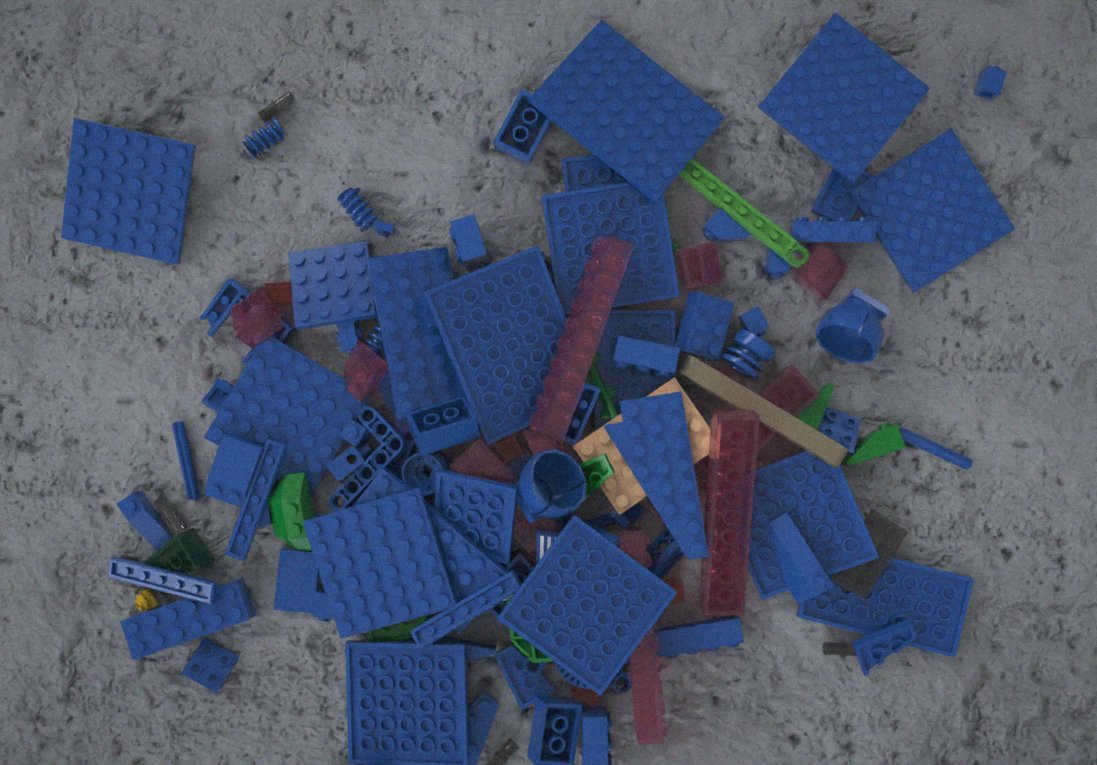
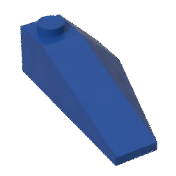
[769,512,834,603]

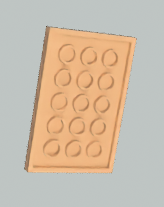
[573,377,721,515]

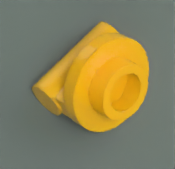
[134,588,159,612]

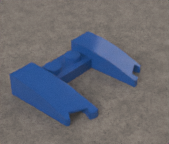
[200,278,296,364]

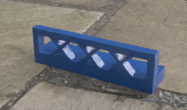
[636,528,684,580]

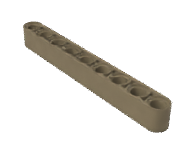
[678,355,848,468]

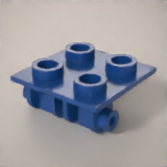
[817,407,861,454]
[181,637,239,693]

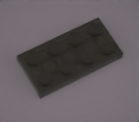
[829,509,908,601]

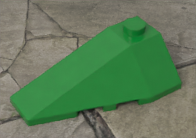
[556,453,615,518]

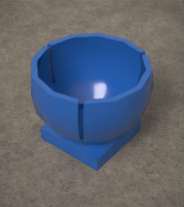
[815,288,890,364]
[513,449,587,523]

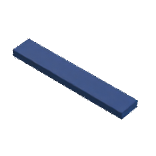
[225,438,288,561]
[108,556,218,604]
[410,570,521,650]

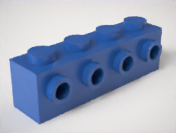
[789,217,876,242]

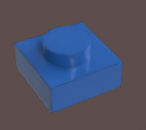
[372,220,396,237]

